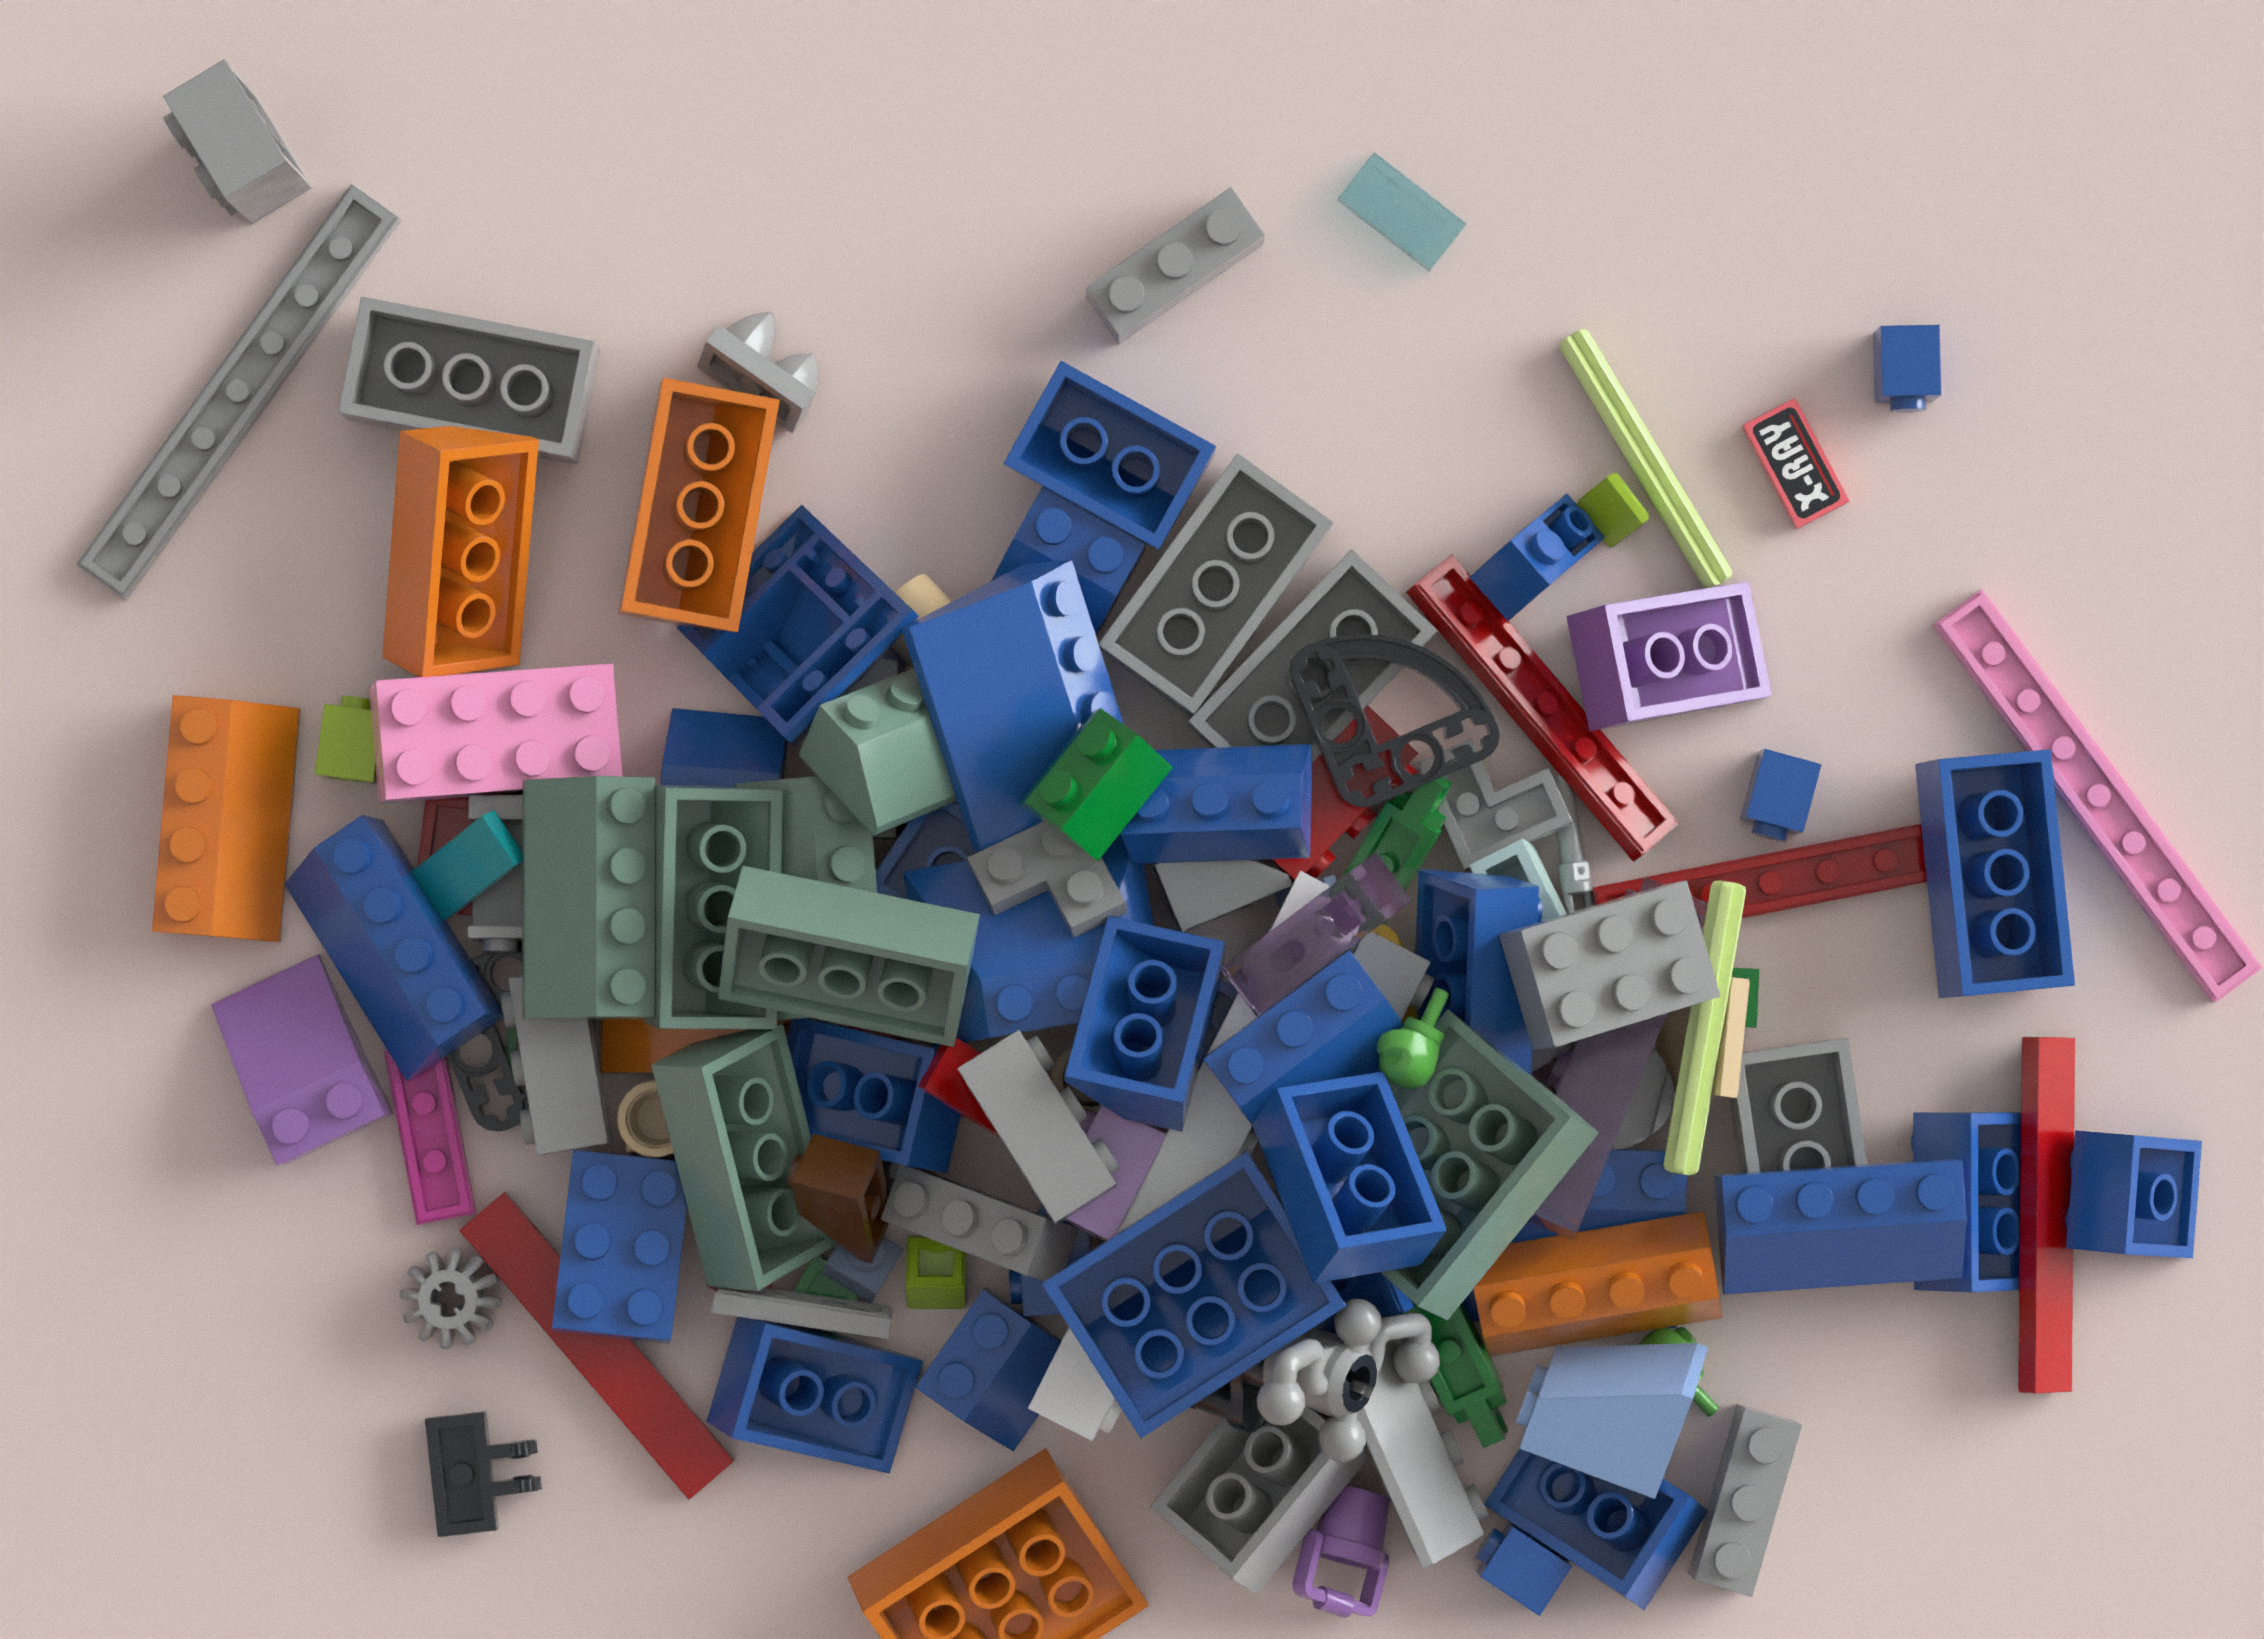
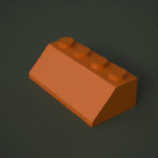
[618,377,780,633]
[382,426,539,677]
[152,695,301,942]
[1474,1211,1723,1357]

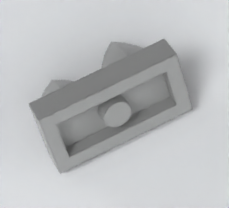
[697,312,818,434]

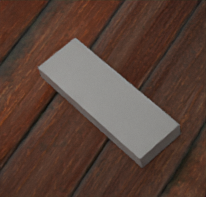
[711,1287,893,1339]

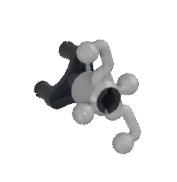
[1189,1299,1440,1462]

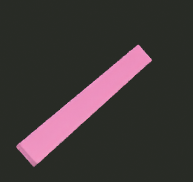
[1932,589,2262,1003]

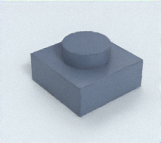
[821,1237,904,1303]

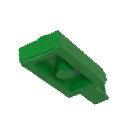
[1338,773,1453,925]
[1399,1301,1508,1448]

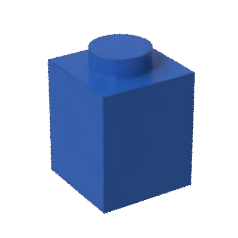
[1873,325,1942,413]
[1740,749,1822,842]
[1475,1522,1572,1616]

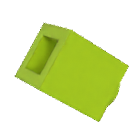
[314,695,377,785]

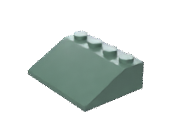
[1381,1009,1599,1320]

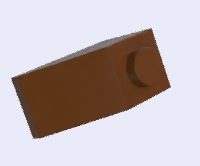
[788,1134,890,1264]

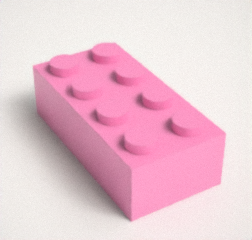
[369,663,623,804]

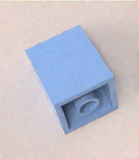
[1516,1343,1708,1499]

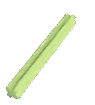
[1560,329,1732,589]
[1663,880,1746,1175]

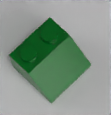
[1019,708,1173,861]

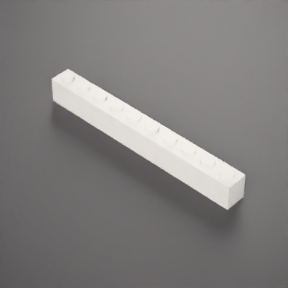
[1028,871,1369,1441]

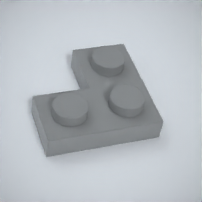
[1417,739,1574,872]
[967,822,1128,938]

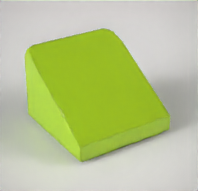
[1577,472,1649,547]
[906,1236,966,1309]

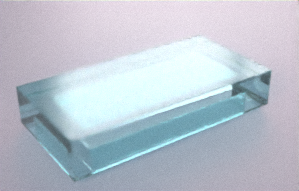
[1337,152,1467,272]

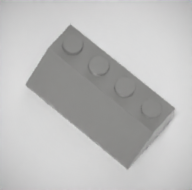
[1357,1338,1489,1569]

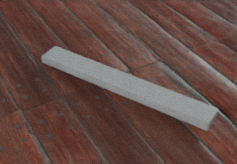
[77,184,401,600]

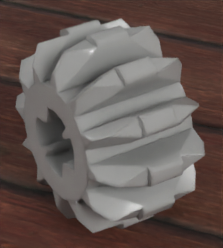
[400,1248,502,1349]

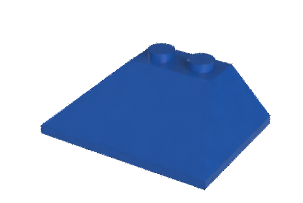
[676,505,919,747]
[903,834,1154,1048]

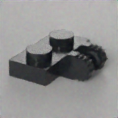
[425,1411,542,1537]

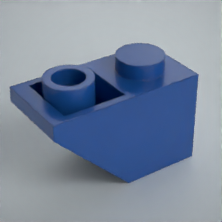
[1469,494,1605,621]

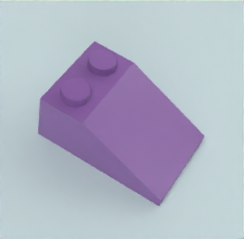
[1566,582,1772,732]
[211,954,393,1166]

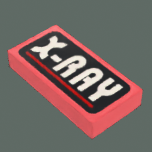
[1741,398,1850,530]

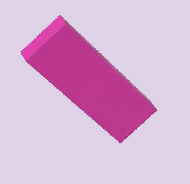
[384,1050,477,1225]

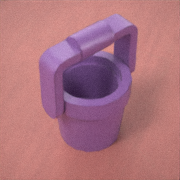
[1292,1485,1390,1618]

